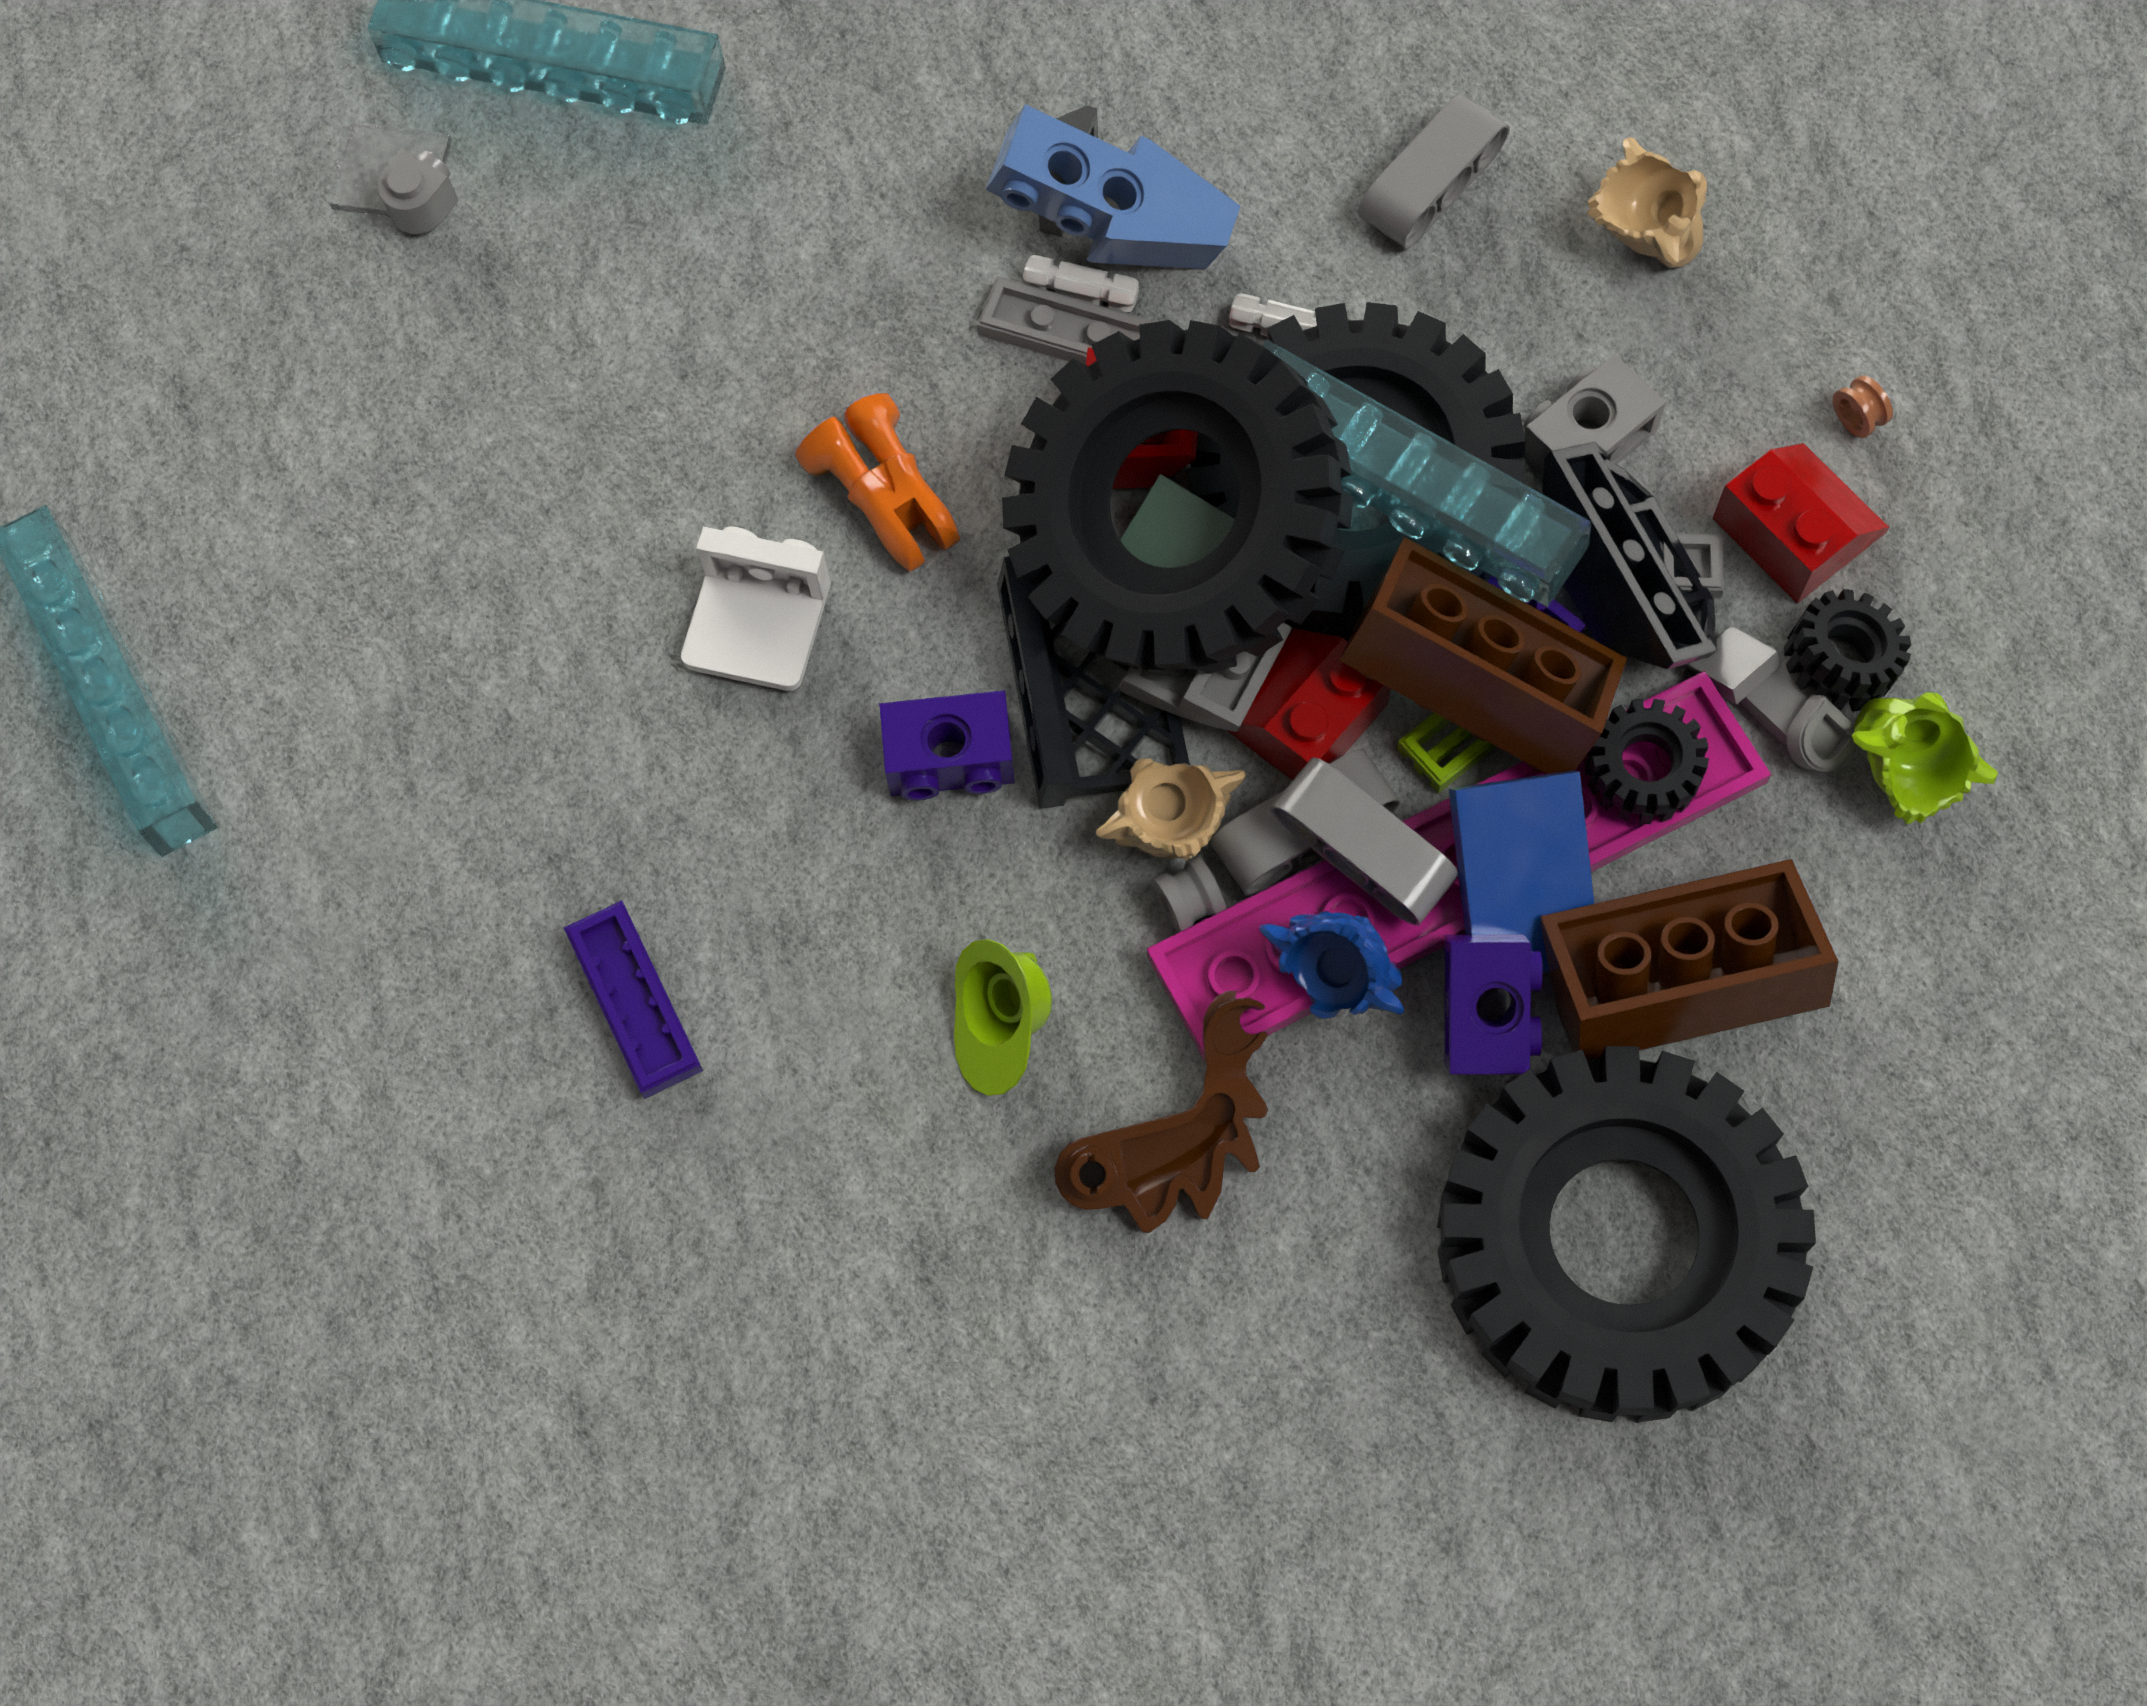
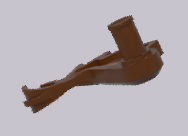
[1054,990,1268,1233]

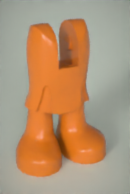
[795,393,961,572]

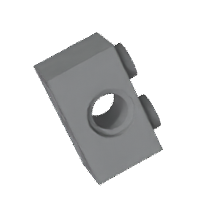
[1523,353,1666,477]

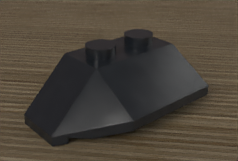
[1540,441,1717,669]

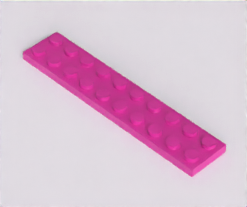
[1147,671,1771,1062]

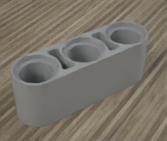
[1358,93,1510,249]
[1210,749,1400,896]
[1271,757,1459,926]

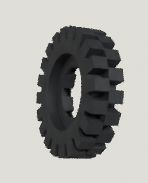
[1186,302,1526,641]
[1002,320,1354,676]
[1437,1046,1816,1423]

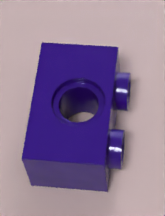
[879,690,1015,801]
[1444,934,1542,1074]

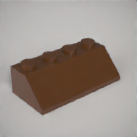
[1339,537,1627,774]
[1540,859,1839,1060]

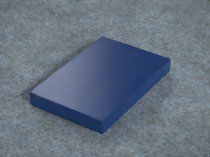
[1449,770,1594,973]

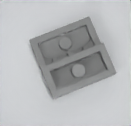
[1119,623,1292,732]

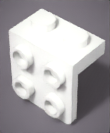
[681,526,831,691]

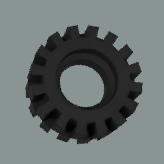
[1784,589,1911,712]
[1585,698,1709,824]

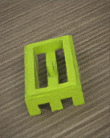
[1397,713,1497,794]

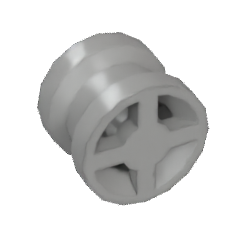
[1151,856,1226,933]

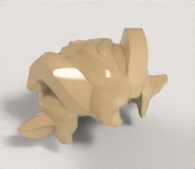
[1587,137,1707,268]
[1096,758,1246,861]

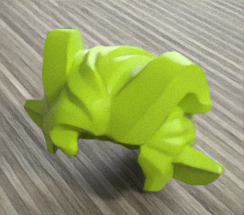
[1852,692,1998,824]

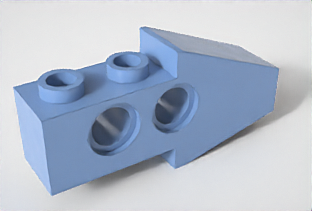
[986,104,1240,269]

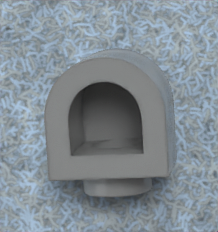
[378,149,459,234]

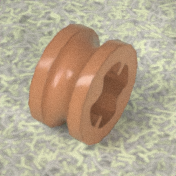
[1832,375,1893,438]

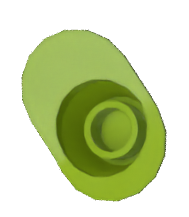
[954,939,1052,1096]

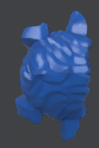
[1259,911,1405,1019]

